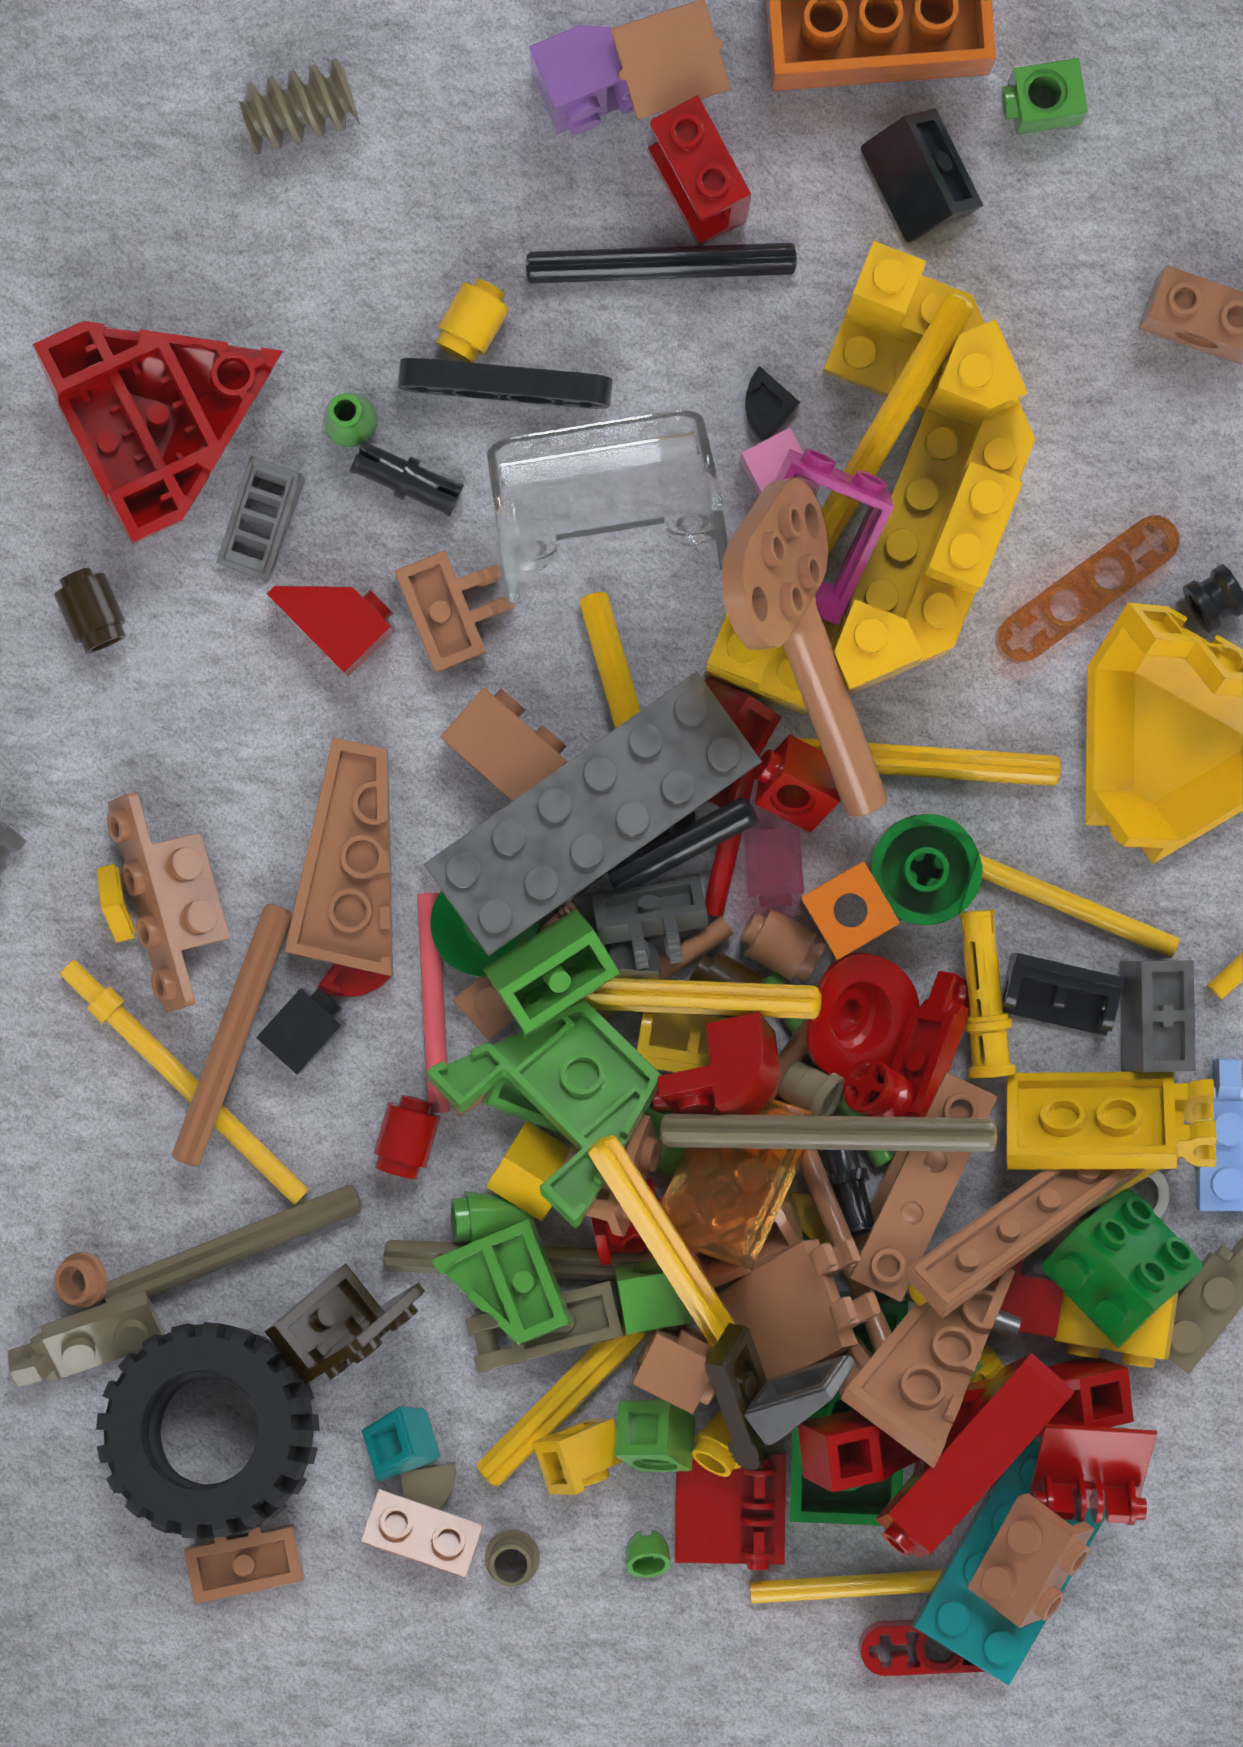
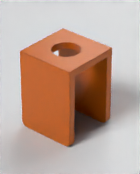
[801,861,901,960]

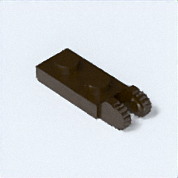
[705,1323,770,1471]

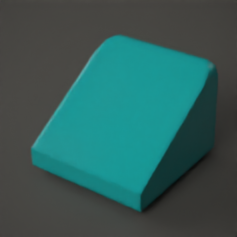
[361,1406,440,1481]

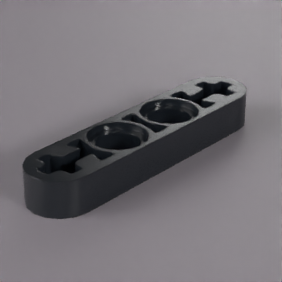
[397,358,613,409]

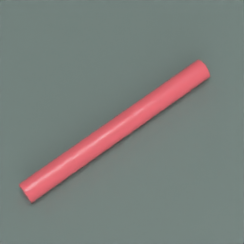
[417,893,450,1113]

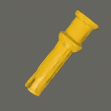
[959,909,1017,1078]

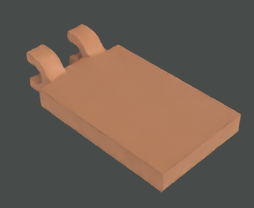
[717,1239,882,1380]

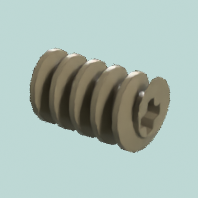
[239,59,360,155]

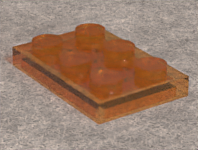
[660,1099,815,1270]

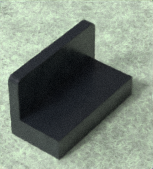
[861,108,984,242]

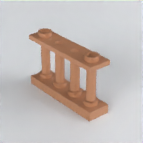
[849,1072,998,1302]

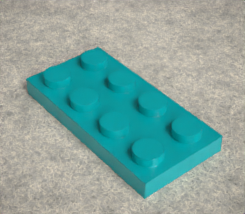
[911,1439,1106,1686]

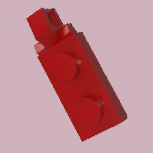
[890,971,969,1117]

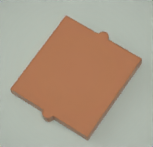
[610,0,731,120]

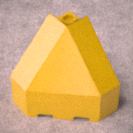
[1085,602,1243,864]

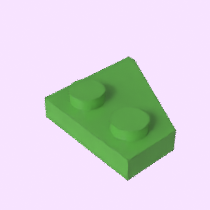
[432,1219,573,1344]

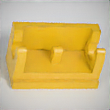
[636,1012,725,1072]

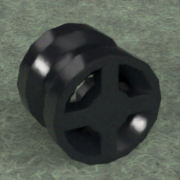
[1183,564,1243,633]

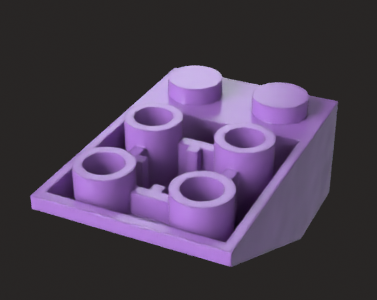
[529,25,634,135]

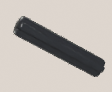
[607,798,758,893]

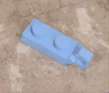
[1196,1058,1243,1211]

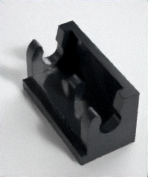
[1001,953,1125,1036]

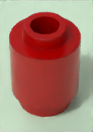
[373,1094,441,1180]

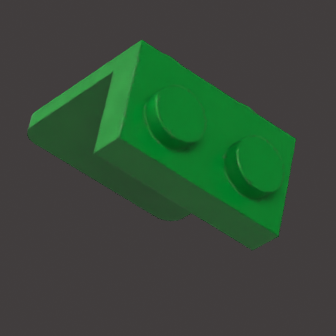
[1040,1189,1203,1348]

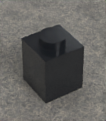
[256,987,346,1075]

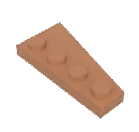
[284,737,393,976]
[841,1268,1015,1468]

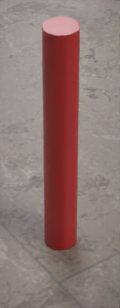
[705,756,760,917]

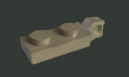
[1169,1236,1243,1374]
[8,1291,165,1387]

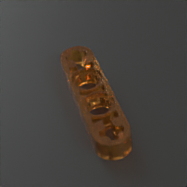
[995,515,1180,664]

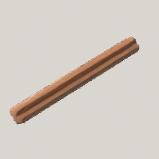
[172,904,292,1166]

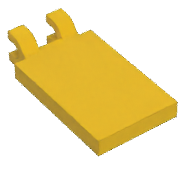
[1007,1072,1217,1170]

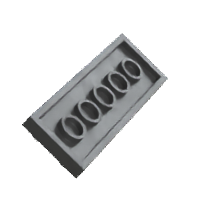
[424,671,762,956]

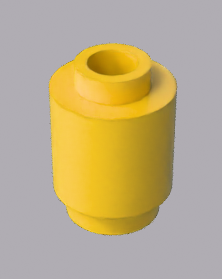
[435,278,510,363]

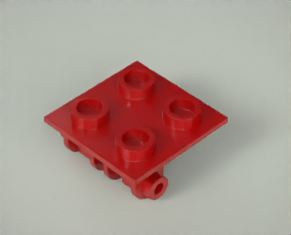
[1029,1424,1157,1525]
[675,1453,786,1570]

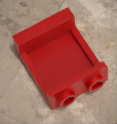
[647,95,751,246]

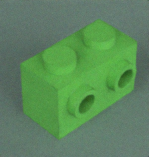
[483,909,620,1034]

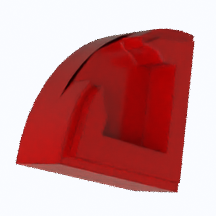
[317,963,392,997]

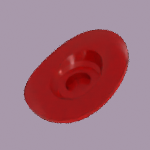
[806,953,920,1079]

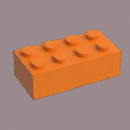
[765,0,996,91]

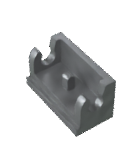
[1120,960,1196,1072]

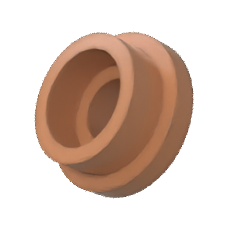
[54,1252,108,1308]

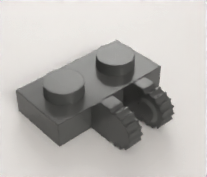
[591,875,709,970]

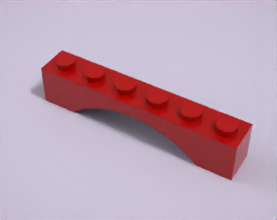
[798,1357,1134,1493]

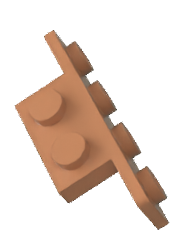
[107,792,230,1013]

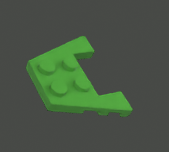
[426,1000,661,1229]

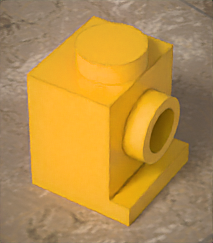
[533,1418,624,1495]

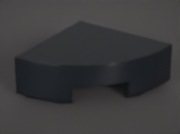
[745,366,800,443]

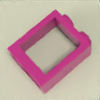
[775,449,894,625]

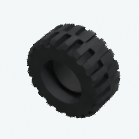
[96,1322,320,1539]

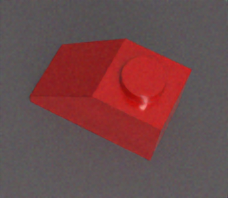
[266,586,395,676]

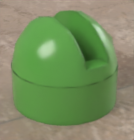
[625,1530,671,1578]

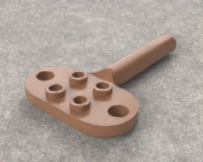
[721,477,888,817]

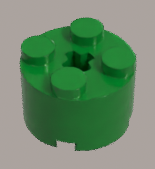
[867,814,983,925]

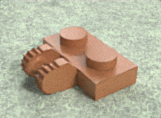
[394,550,516,674]
[184,1522,305,1604]

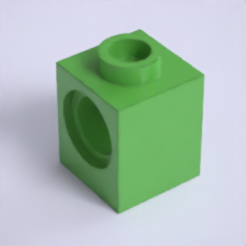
[1001,58,1088,135]
[614,1259,693,1334]
[614,1400,695,1472]

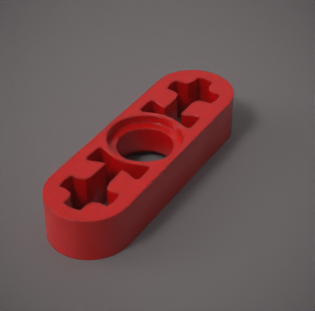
[859,1620,985,1676]

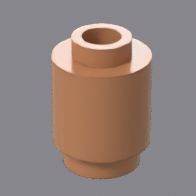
[739,907,825,982]

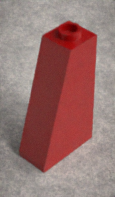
[875,1353,1075,1558]

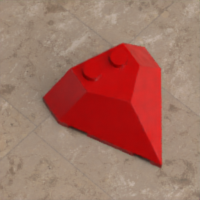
[33,321,283,544]

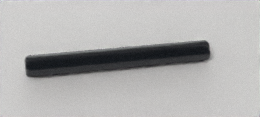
[526,243,797,284]

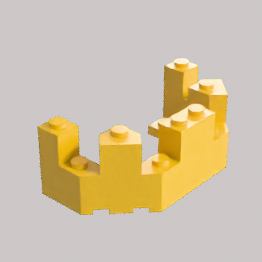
[703,241,1036,716]

